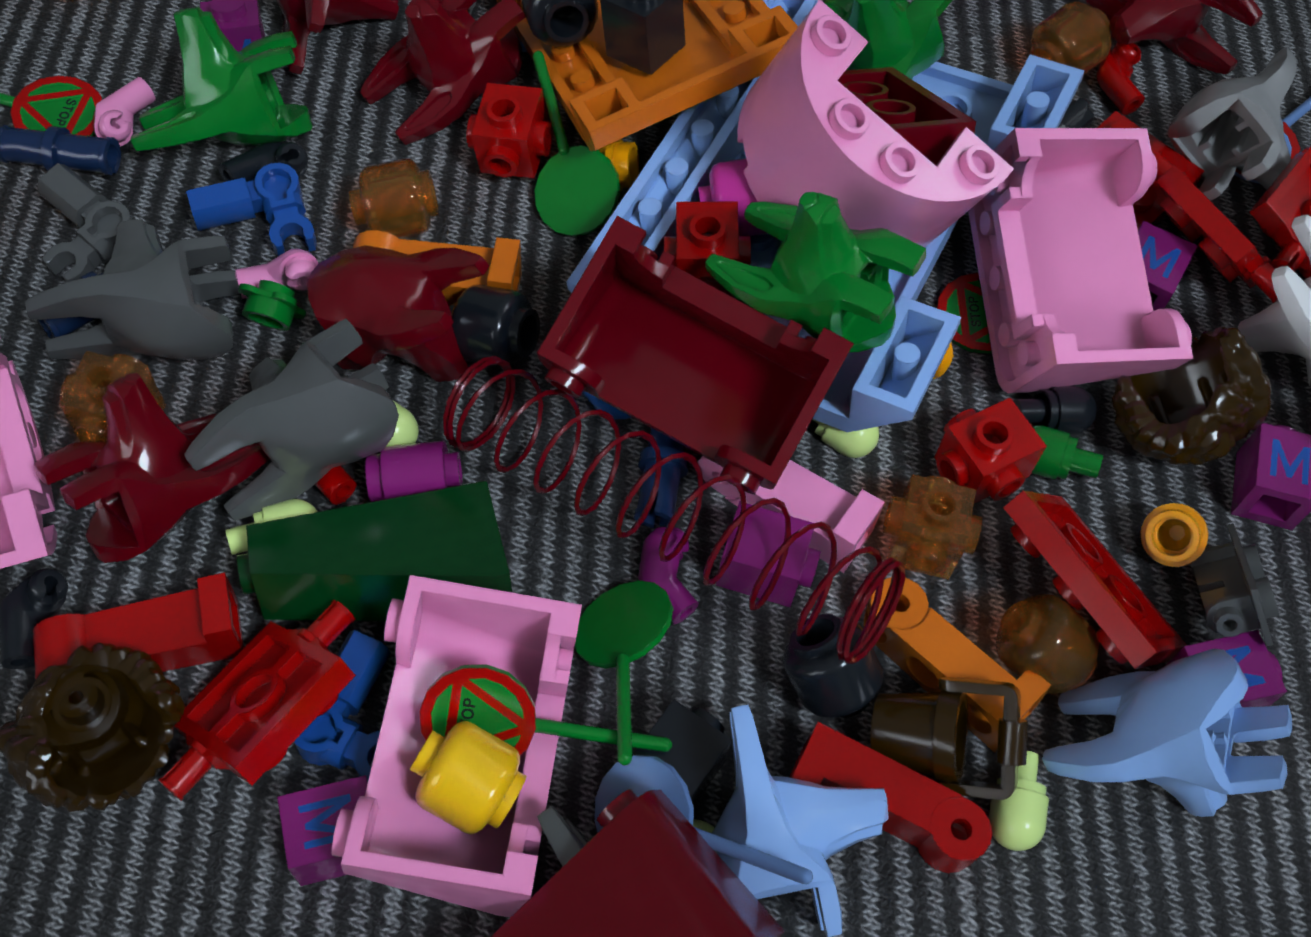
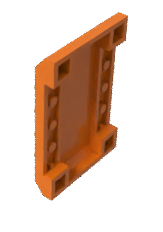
[497,0,798,152]

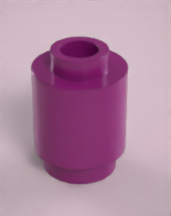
[365,440,463,502]

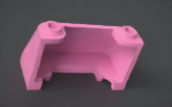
[968,128,1193,394]
[331,575,582,918]

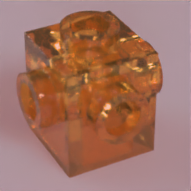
[59,351,166,442]
[883,474,982,580]

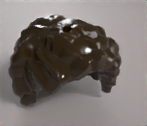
[1112,327,1271,466]
[0,643,185,812]

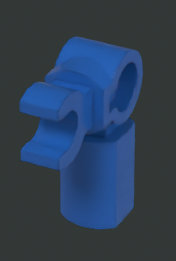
[186,163,317,257]
[294,630,391,780]

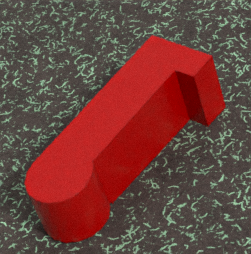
[33,572,244,679]
[789,722,993,873]

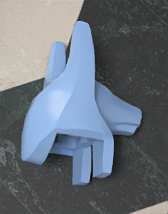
[1042,648,1292,817]
[712,705,889,937]

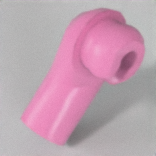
[94,77,156,147]
[235,248,319,299]

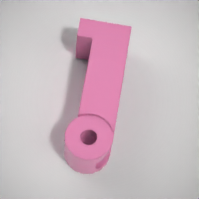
[698,456,885,573]

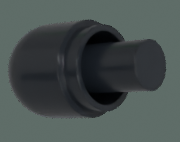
[1013,386,1097,434]

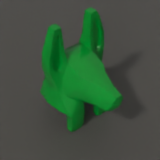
[842,0,952,79]
[131,7,313,151]
[705,192,926,352]

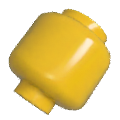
[409,721,527,834]

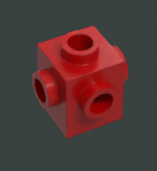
[466,83,553,179]
[664,201,751,298]
[934,397,1047,506]

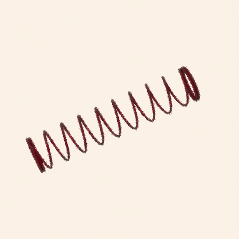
[443,356,906,664]

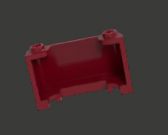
[537,216,854,495]
[491,789,785,937]

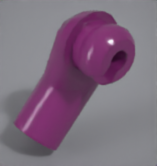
[638,527,699,624]

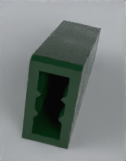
[237,481,512,621]

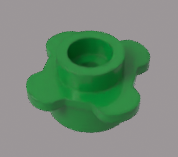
[238,280,306,331]

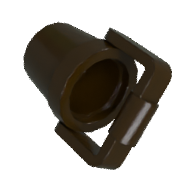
[871,677,1028,800]

